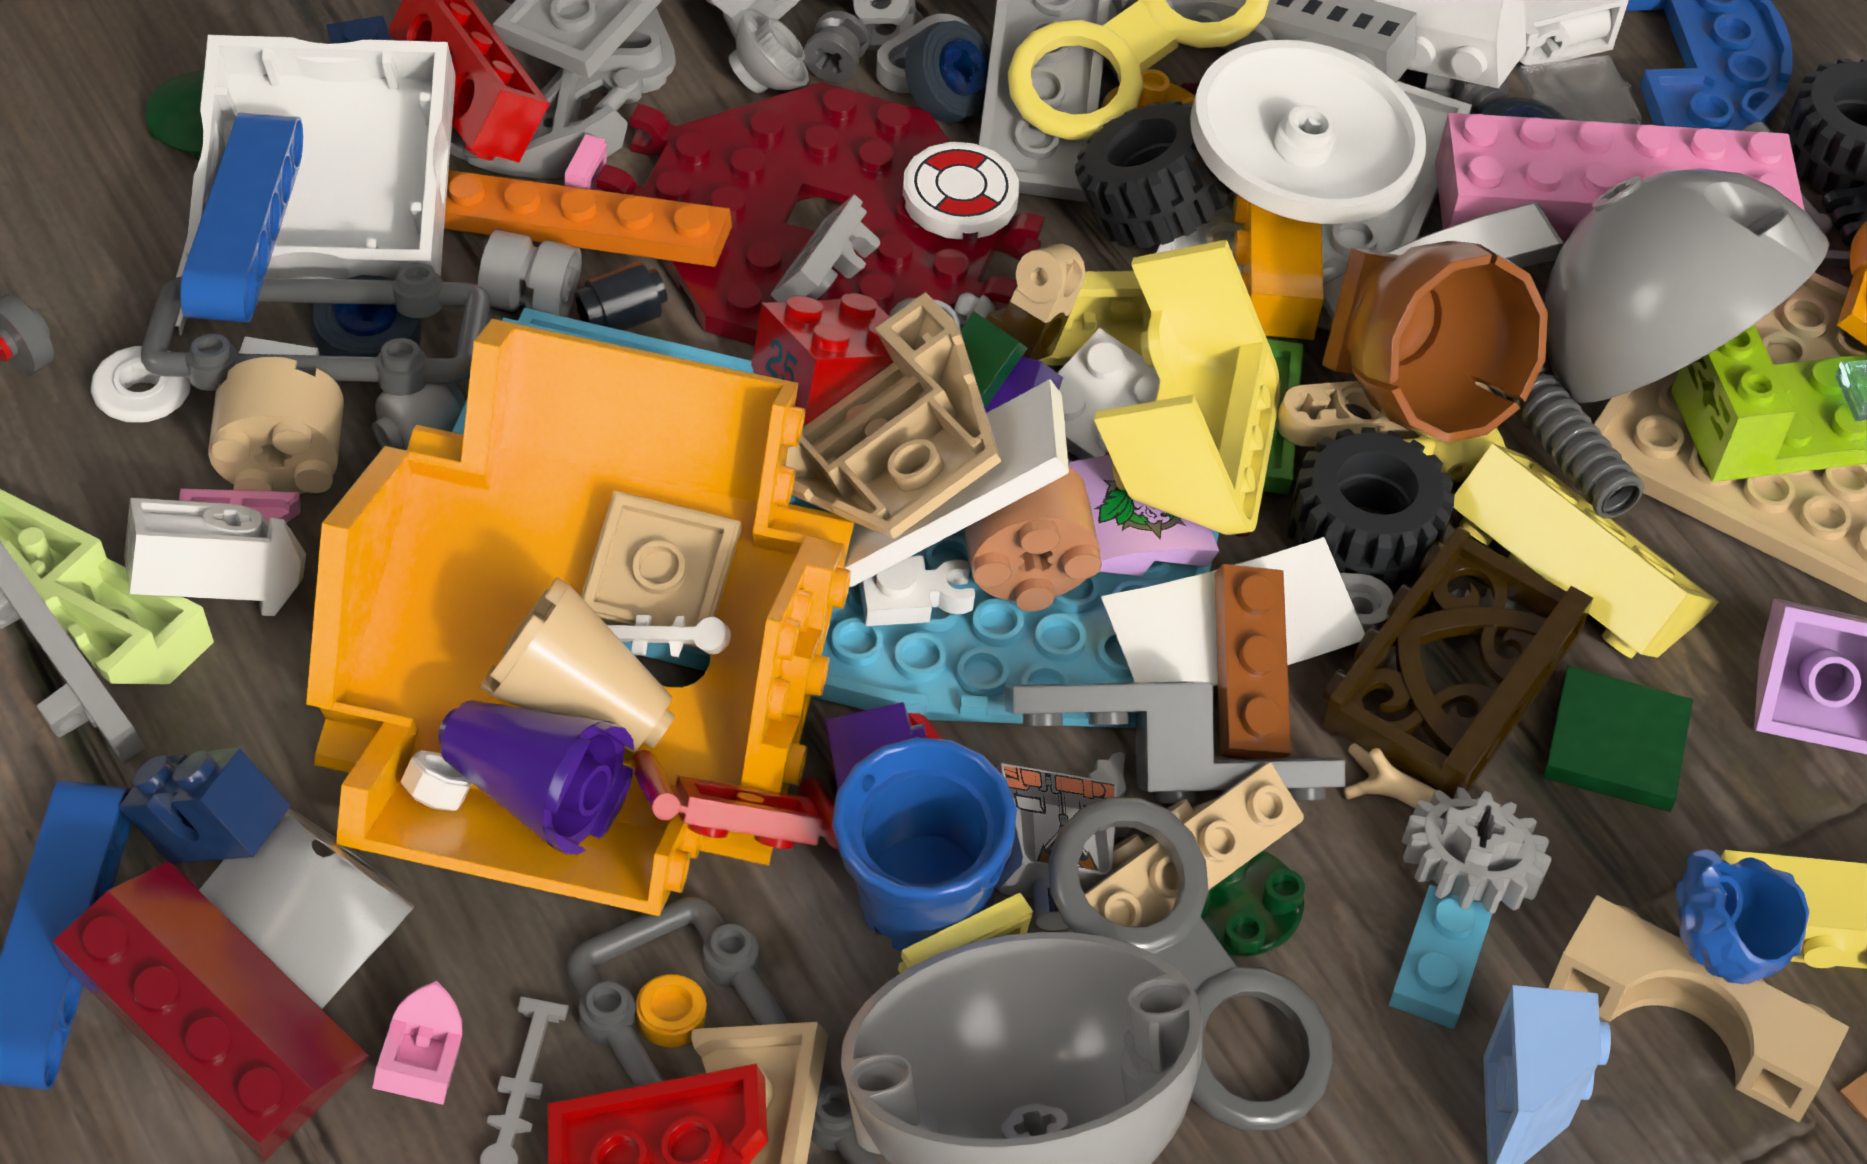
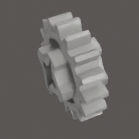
[1401,787,1551,913]

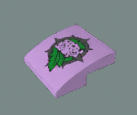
[1068,455,1219,577]

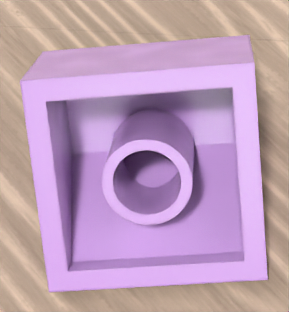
[1754,598,1867,754]

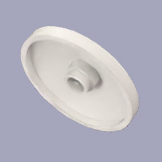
[1190,40,1427,224]

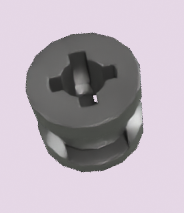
[804,11,870,83]

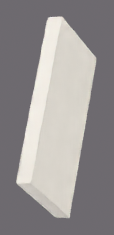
[844,379,1069,587]

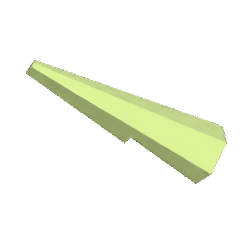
[0,489,214,684]

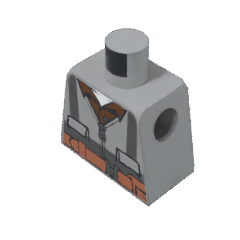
[994,763,1118,931]

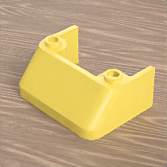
[1094,240,1280,535]

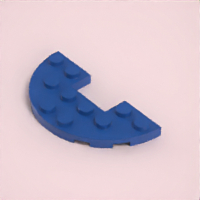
[1625,0,1793,131]

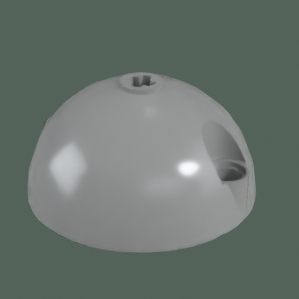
[1545,169,1829,403]
[841,932,1202,1164]

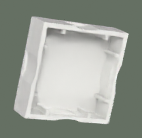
[186,35,456,280]

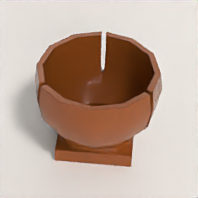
[1322,241,1548,443]

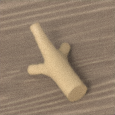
[1343,743,1437,808]

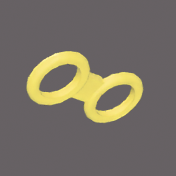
[1007,0,1270,141]

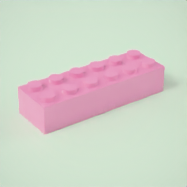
[1435,113,1804,247]

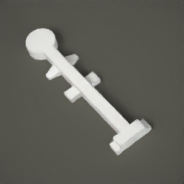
[607,615,731,657]

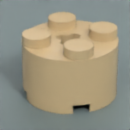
[208,357,344,494]

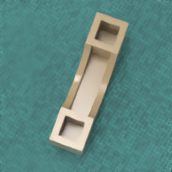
[1548,895,1849,1122]

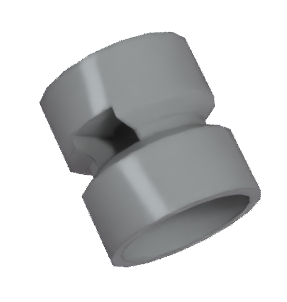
[478,229,582,318]

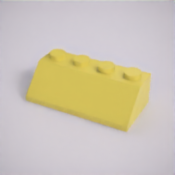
[1453,443,1719,658]

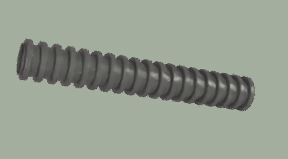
[1496,364,1644,519]

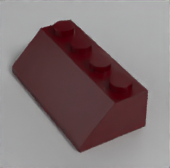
[53,861,370,1162]

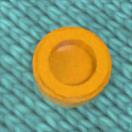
[636,974,707,1048]

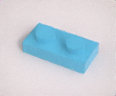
[1388,885,1492,1029]

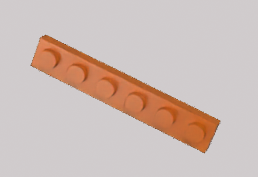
[444,170,732,267]

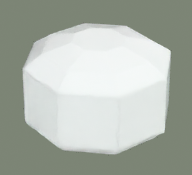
[400,750,472,811]

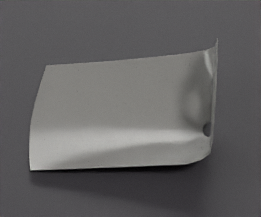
[199,809,415,1009]

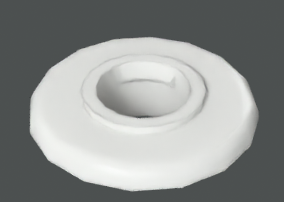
[91,346,191,422]

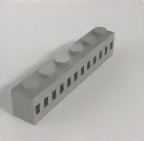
[1112,0,1416,83]

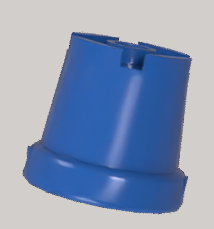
[832,737,1017,952]

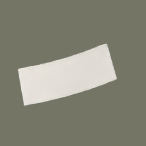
[1101,537,1365,686]

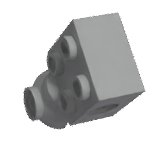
[706,0,809,94]

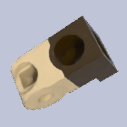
[986,244,1085,360]

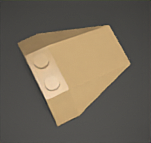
[786,292,1001,539]

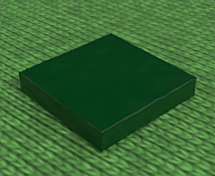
[1543,666,1693,812]

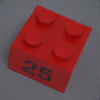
[751,293,893,426]

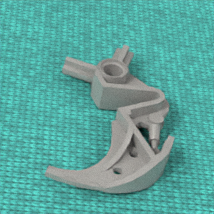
[450,8,676,179]

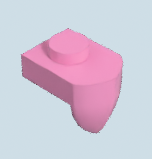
[372,981,463,1105]

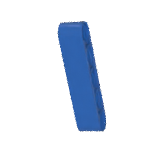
[181,112,304,322]
[0,780,131,1090]

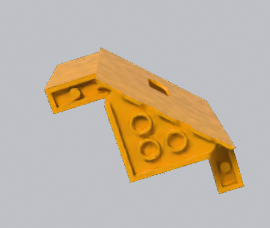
[306,319,855,916]

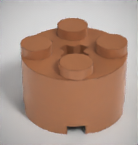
[964,467,1102,611]

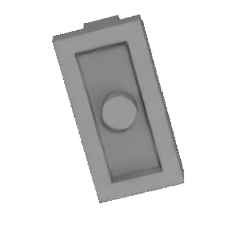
[770,194,880,302]

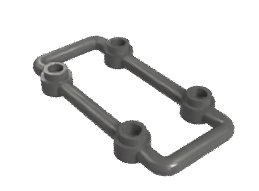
[141,263,490,396]
[567,896,878,1164]

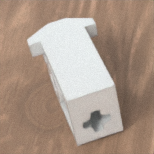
[1519,0,1629,68]
[124,498,306,616]

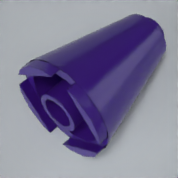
[438,700,634,855]

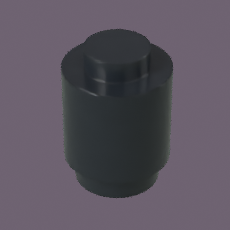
[573,261,668,331]

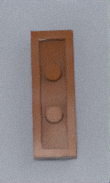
[1214,564,1291,759]

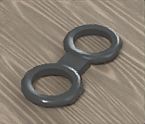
[1048,797,1333,1131]

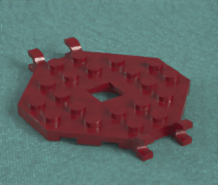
[597,82,1045,346]

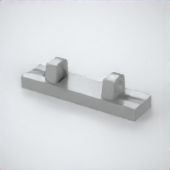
[0,541,145,763]

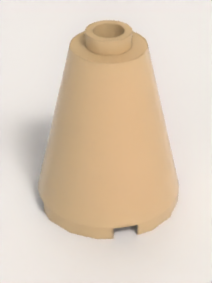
[480,577,675,752]

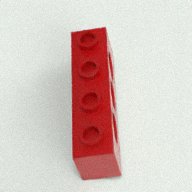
[388,0,550,163]

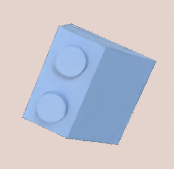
[1483,985,1611,1164]

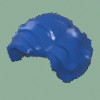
[1676,850,1809,984]

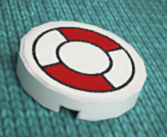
[903,142,1019,239]

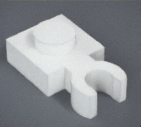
[859,556,975,626]

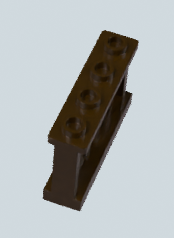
[1321,526,1593,799]

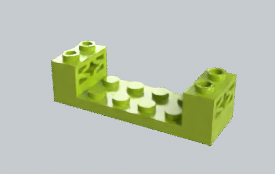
[1671,325,1867,482]

